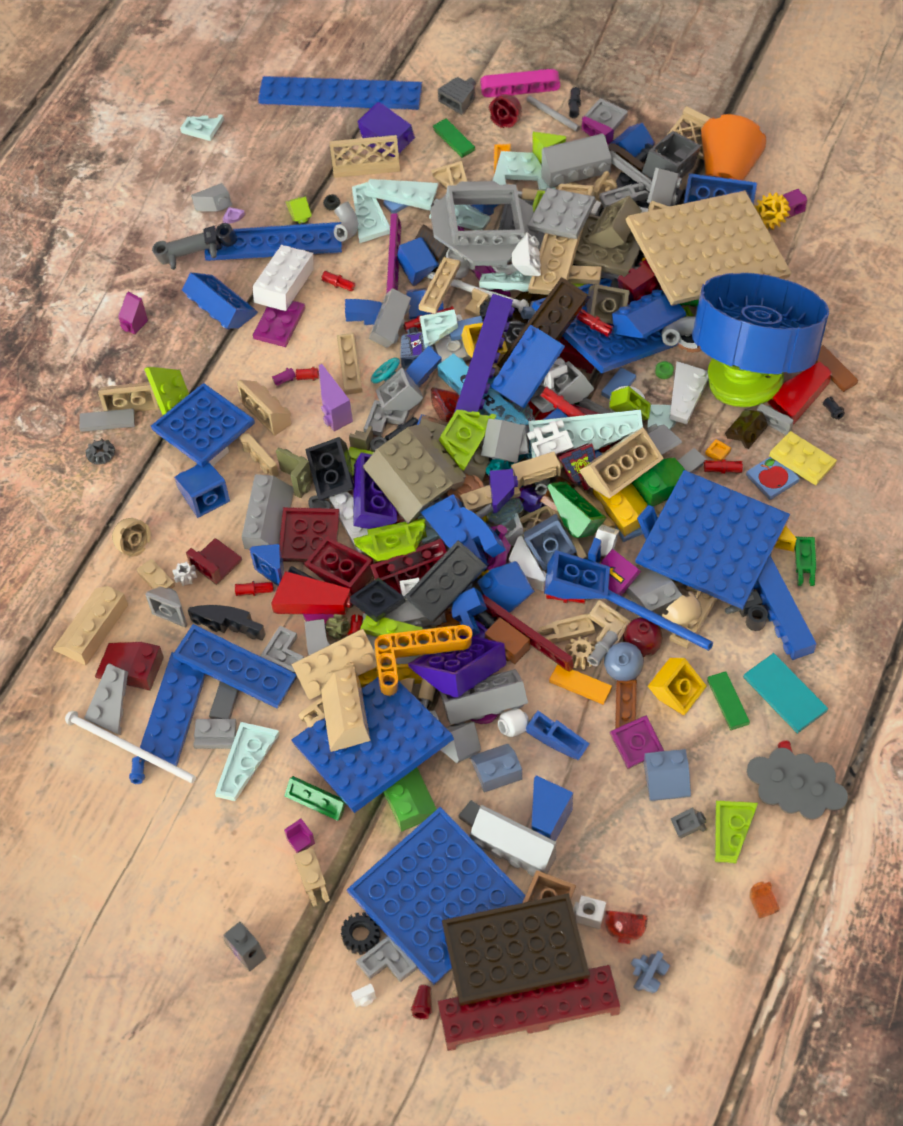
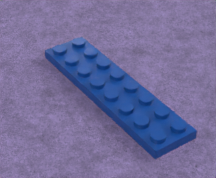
[205,222,342,261]

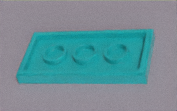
[743,653,828,734]

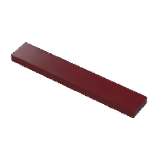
[482,594,574,672]

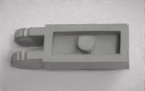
[599,183,649,208]

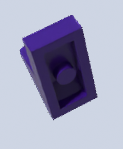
[520,486,545,513]

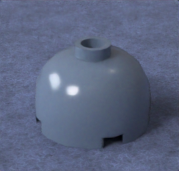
[604,642,644,681]

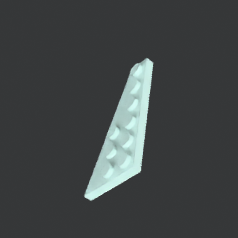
[529,410,643,458]

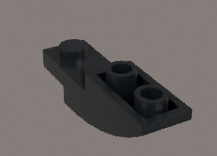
[188,605,266,641]

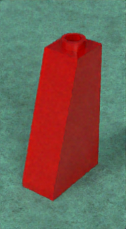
[767,361,832,425]
[271,571,352,615]

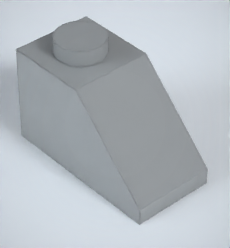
[191,183,233,212]

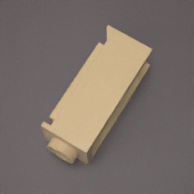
[511,451,563,489]

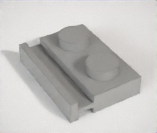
[193,719,237,749]

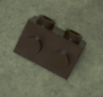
[725,409,768,449]

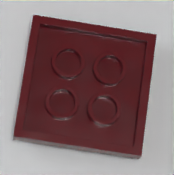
[279,507,340,562]

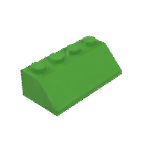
[384,767,437,832]

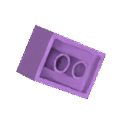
[319,364,353,432]

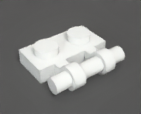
[527,420,574,457]

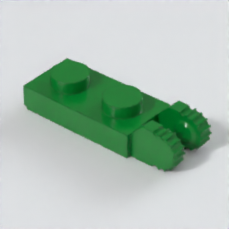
[795,536,816,586]

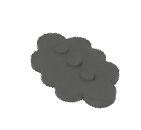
[746,748,848,820]

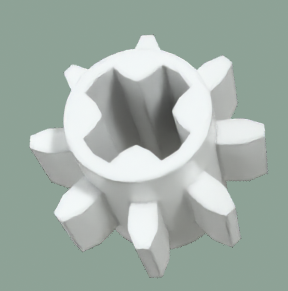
[173,561,197,586]

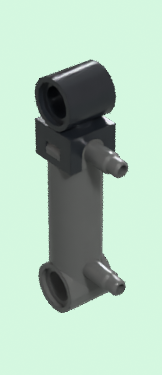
[152,223,237,270]
[725,590,768,631]

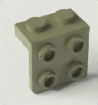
[276,447,313,498]

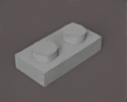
[757,403,794,435]

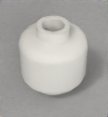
[498,708,529,737]

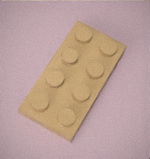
[291,629,377,700]

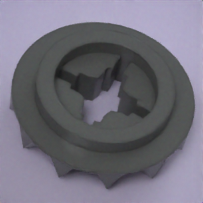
[85,438,115,464]

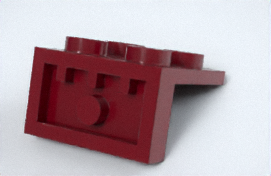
[186,538,242,585]

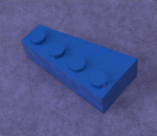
[421,494,489,566]

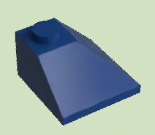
[477,561,535,613]

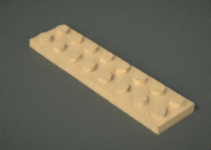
[528,184,594,295]

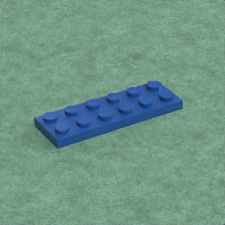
[173,624,297,709]
[137,652,206,766]

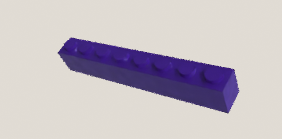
[454,293,514,413]

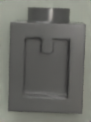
[671,807,707,838]

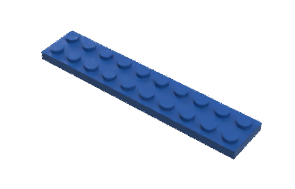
[258,76,422,110]

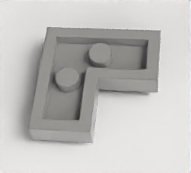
[364,400,410,437]
[260,626,304,674]
[356,936,417,982]

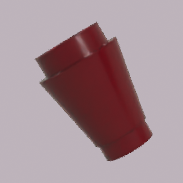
[411,985,432,1020]

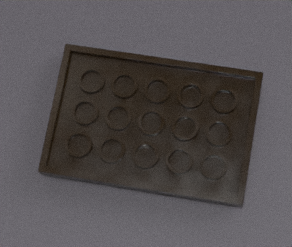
[442,893,590,1006]

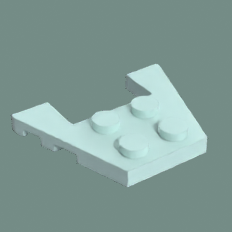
[493,151,556,191]

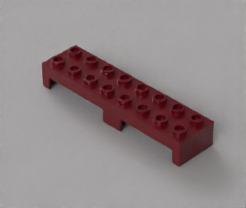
[438,964,620,1051]

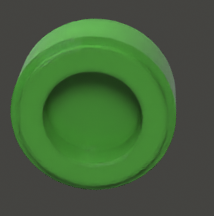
[655,361,674,379]

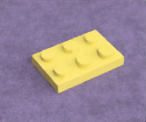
[769,431,837,485]

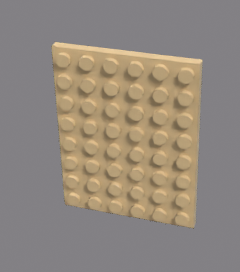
[626,191,792,305]

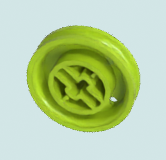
[708,358,784,407]

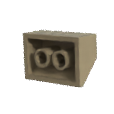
[587,195,642,248]

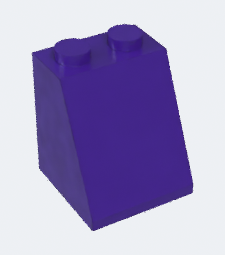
[357,102,415,157]

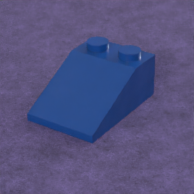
[544,550,610,599]

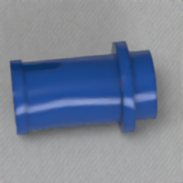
[129,757,145,784]

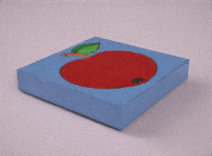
[746,457,800,500]

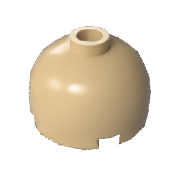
[112,518,151,557]
[662,592,702,630]

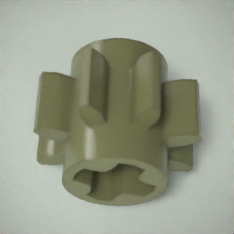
[325,614,350,639]

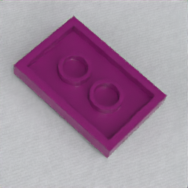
[253,301,305,347]

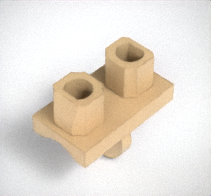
[593,171,617,205]

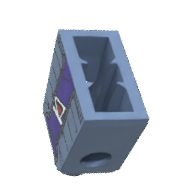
[400,327,434,369]

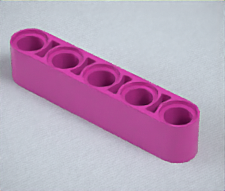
[480,69,561,97]

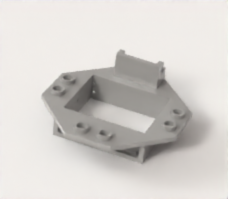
[430,181,537,269]

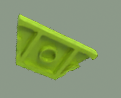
[144,367,189,415]
[439,410,497,471]
[353,520,426,561]

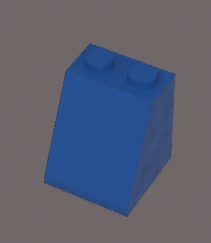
[174,462,230,518]
[532,775,573,842]

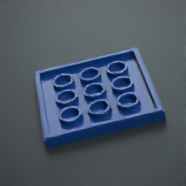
[151,383,255,467]

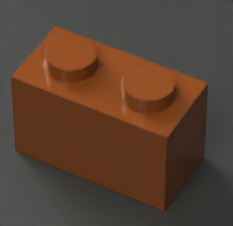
[485,618,530,664]

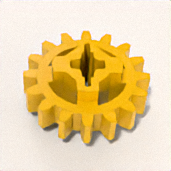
[754,193,791,230]

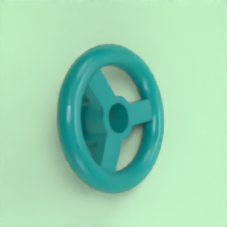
[371,357,400,384]

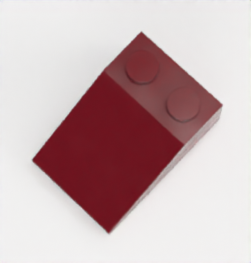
[304,536,374,595]
[95,642,164,691]

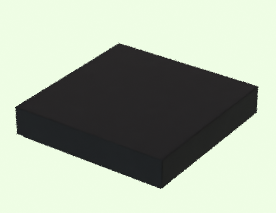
[350,578,405,622]

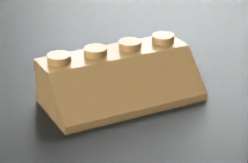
[579,427,664,498]
[53,586,128,665]
[321,667,370,752]

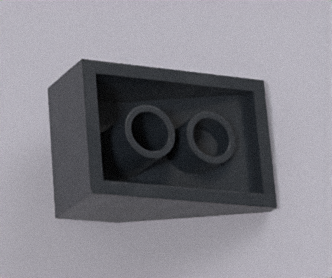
[305,437,354,501]

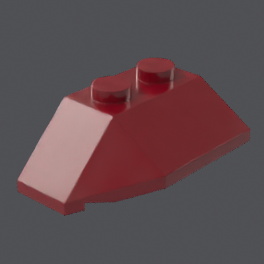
[370,538,447,594]

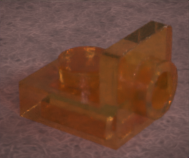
[749,882,780,919]

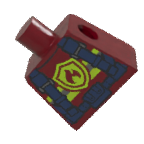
[556,443,596,490]

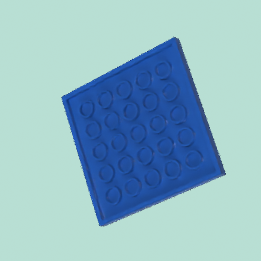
[532,278,678,373]
[635,470,790,609]
[291,677,454,813]
[347,807,526,985]

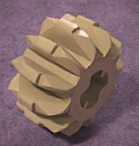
[565,636,595,671]

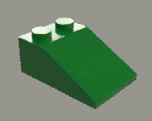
[631,457,685,507]
[547,482,607,538]

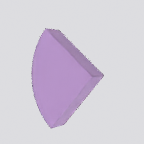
[223,207,245,224]

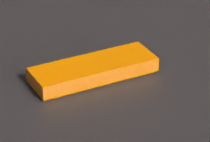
[549,664,612,705]

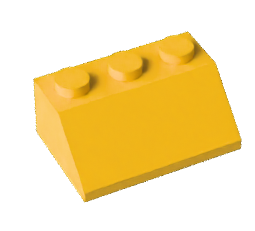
[593,483,648,537]

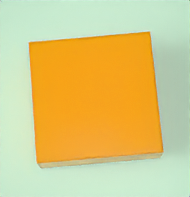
[705,439,731,461]

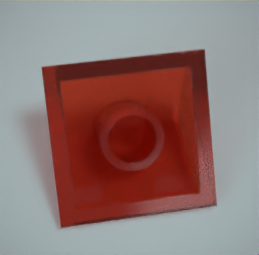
[431,387,459,422]

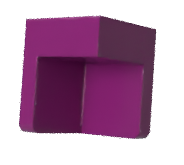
[284,818,315,853]

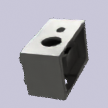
[642,130,701,179]

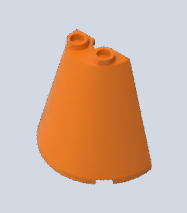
[701,114,767,181]

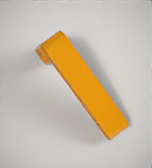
[375,625,472,696]

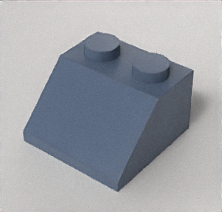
[523,514,577,570]
[470,743,522,793]
[644,749,691,801]

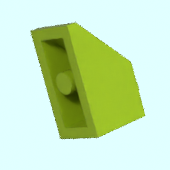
[285,197,312,224]
[609,386,651,420]

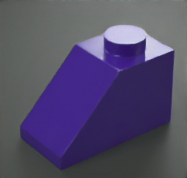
[490,469,518,513]

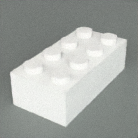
[253,245,314,311]

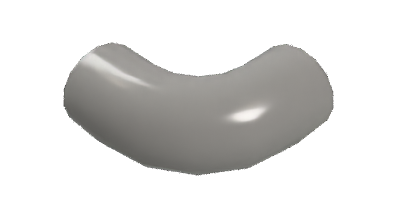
[334,202,358,241]
[662,316,696,346]

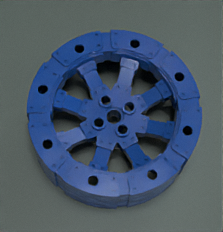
[692,273,829,374]

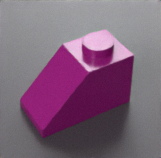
[118,291,148,335]

